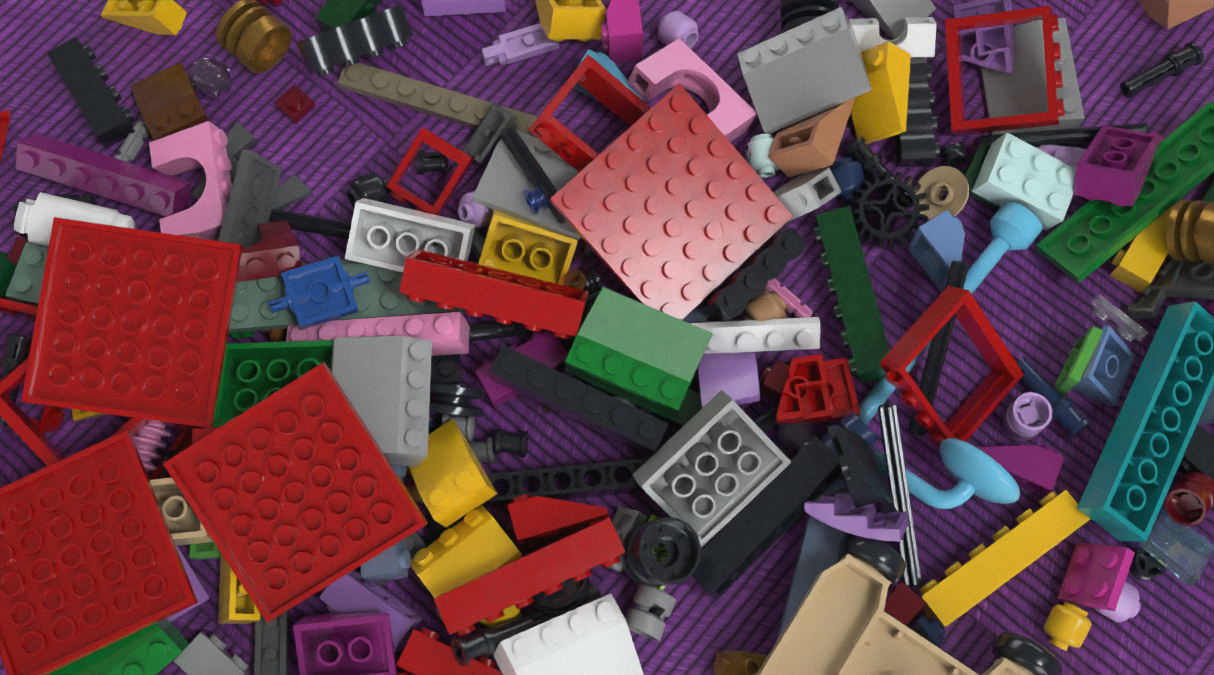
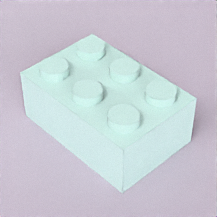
[972,133,1076,231]

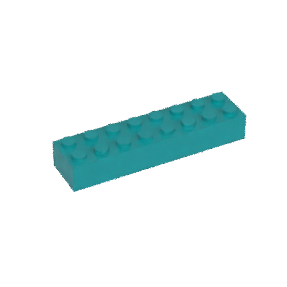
[1077,301,1214,542]

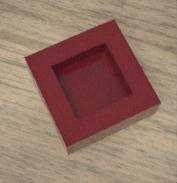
[274,85,315,124]

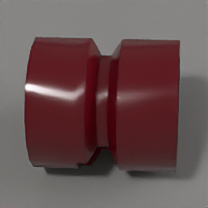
[1165,472,1214,526]

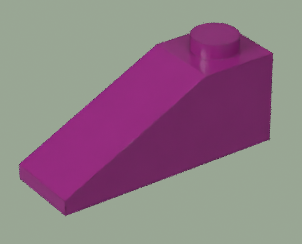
[977,445,1065,496]

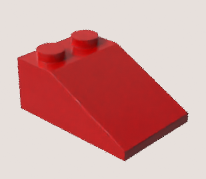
[507,494,608,551]

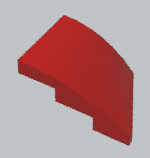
[775,354,861,423]

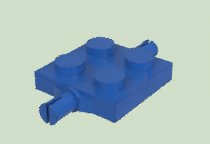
[268,256,370,330]

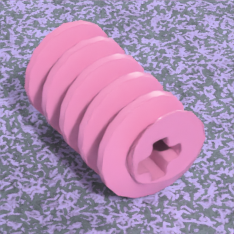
[133,420,172,478]

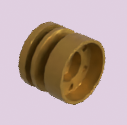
[216,0,292,74]
[1166,200,1214,264]

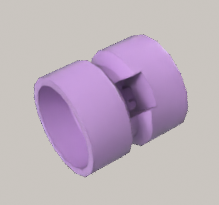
[1002,392,1052,441]

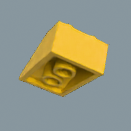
[535,0,607,42]
[851,41,911,144]
[408,419,498,527]

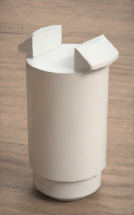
[14,192,136,247]

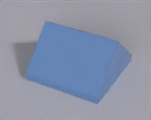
[1072,325,1135,407]

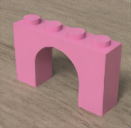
[627,38,757,142]
[149,121,233,241]

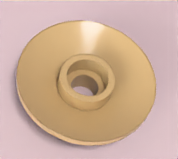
[916,166,969,220]

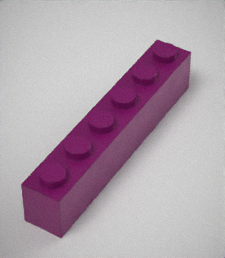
[16,134,191,217]

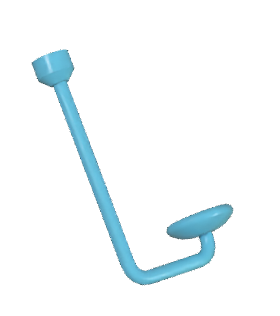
[859,201,1042,509]

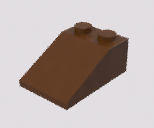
[130,62,210,141]

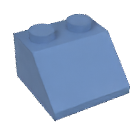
[908,210,965,293]

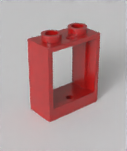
[386,127,474,216]

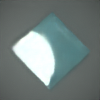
[1139,508,1214,587]

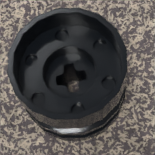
[780,0,839,34]
[621,517,701,587]

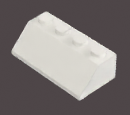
[345,198,476,272]

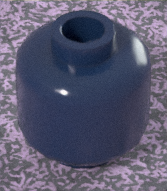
[830,157,865,202]

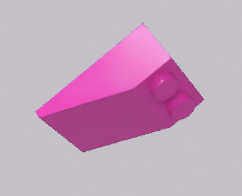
[601,0,643,63]

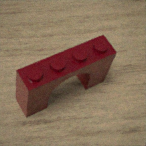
[180,220,301,282]

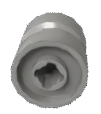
[625,584,676,642]

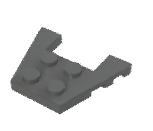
[192,121,313,211]
[1127,259,1214,319]

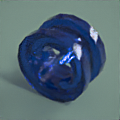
[523,185,548,215]

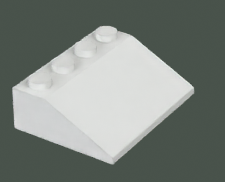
[493,594,644,675]

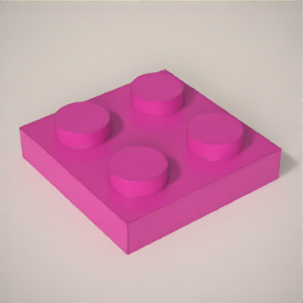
[1058,542,1135,611]

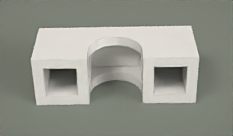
[849,17,936,60]

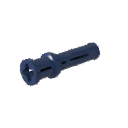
[1017,357,1091,439]

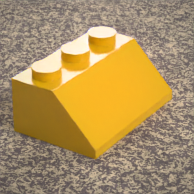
[478,210,578,285]
[411,505,523,598]

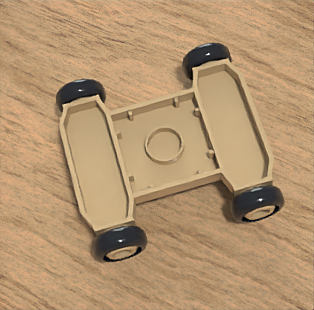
[756,533,1062,675]

